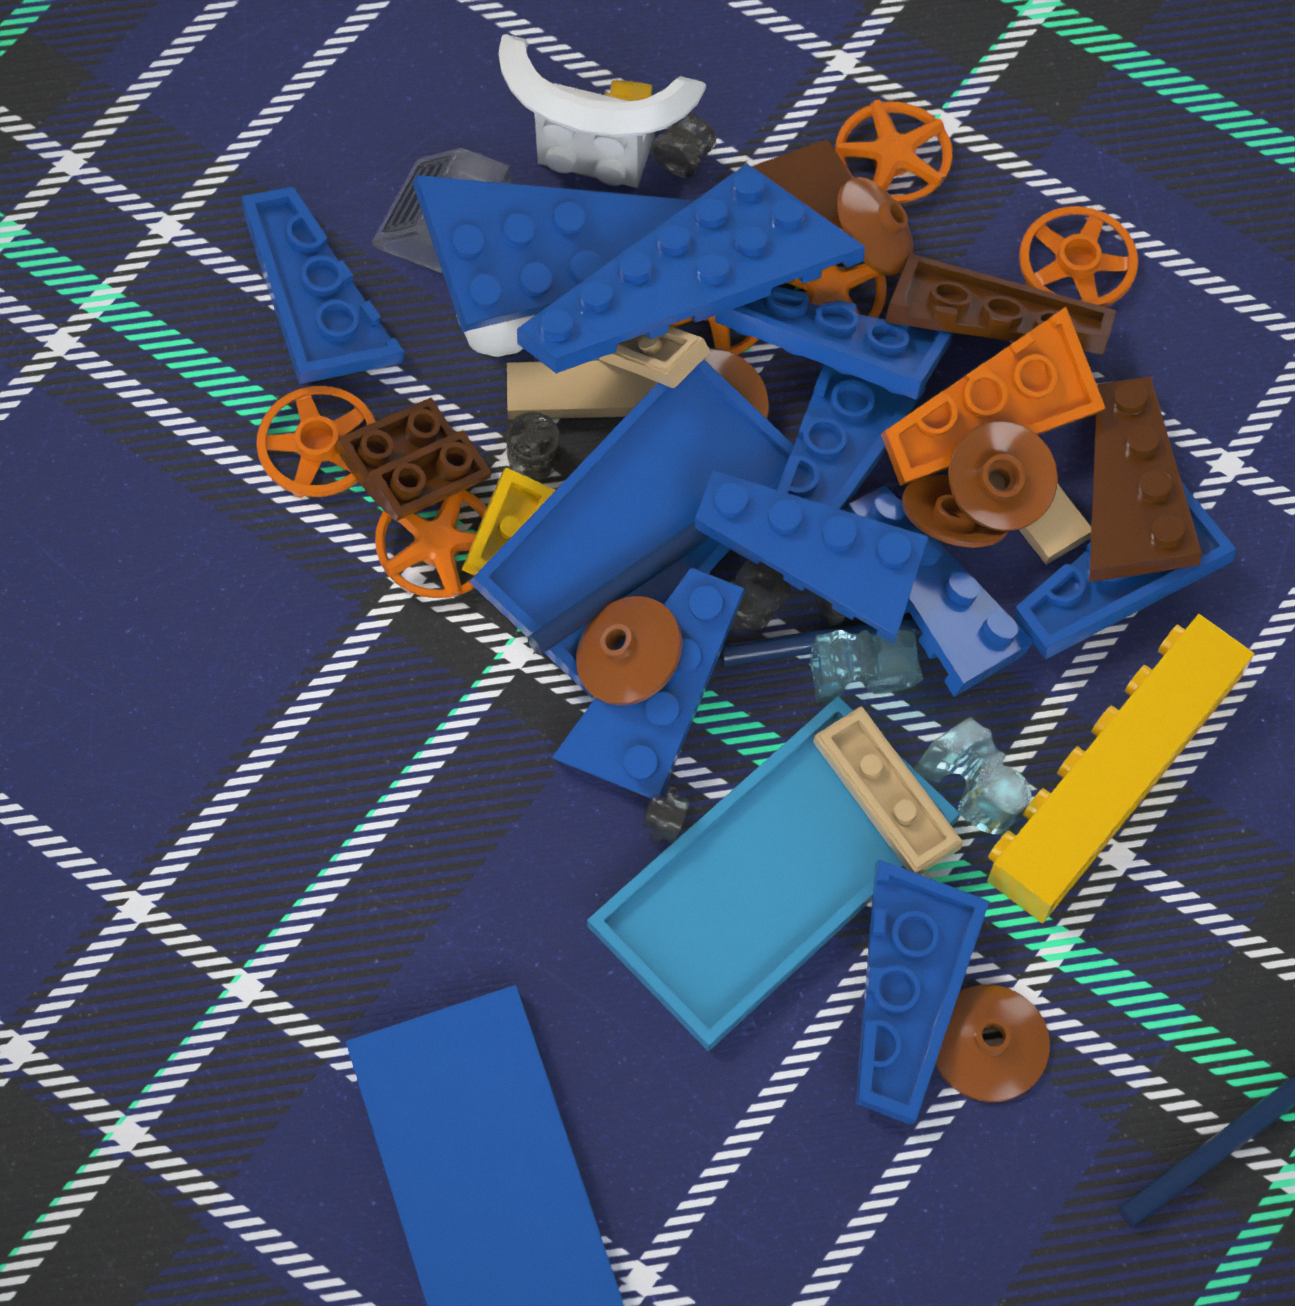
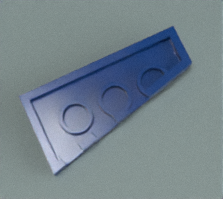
[241,187,404,384]
[715,286,954,399]
[777,364,927,510]
[694,470,928,644]
[1015,481,1236,660]
[845,485,1034,697]
[552,568,746,802]
[855,859,990,1125]

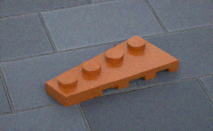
[881,307,1106,486]

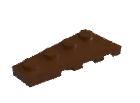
[885,253,1116,355]
[1089,376,1202,582]

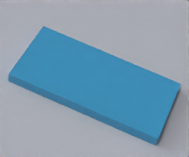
[587,696,960,1052]

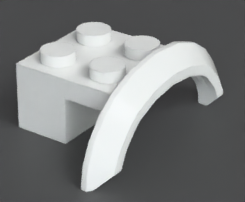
[499,34,706,188]

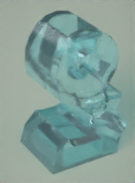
[809,629,923,704]
[913,717,1032,834]

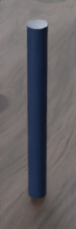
[527,522,711,655]
[721,616,923,667]
[1118,1075,1295,1227]

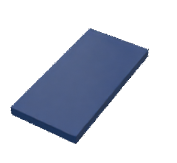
[469,359,794,698]
[345,985,624,1306]

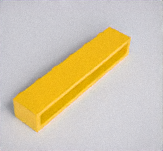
[987,614,1255,924]

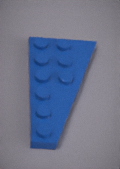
[517,163,865,373]
[413,175,695,332]

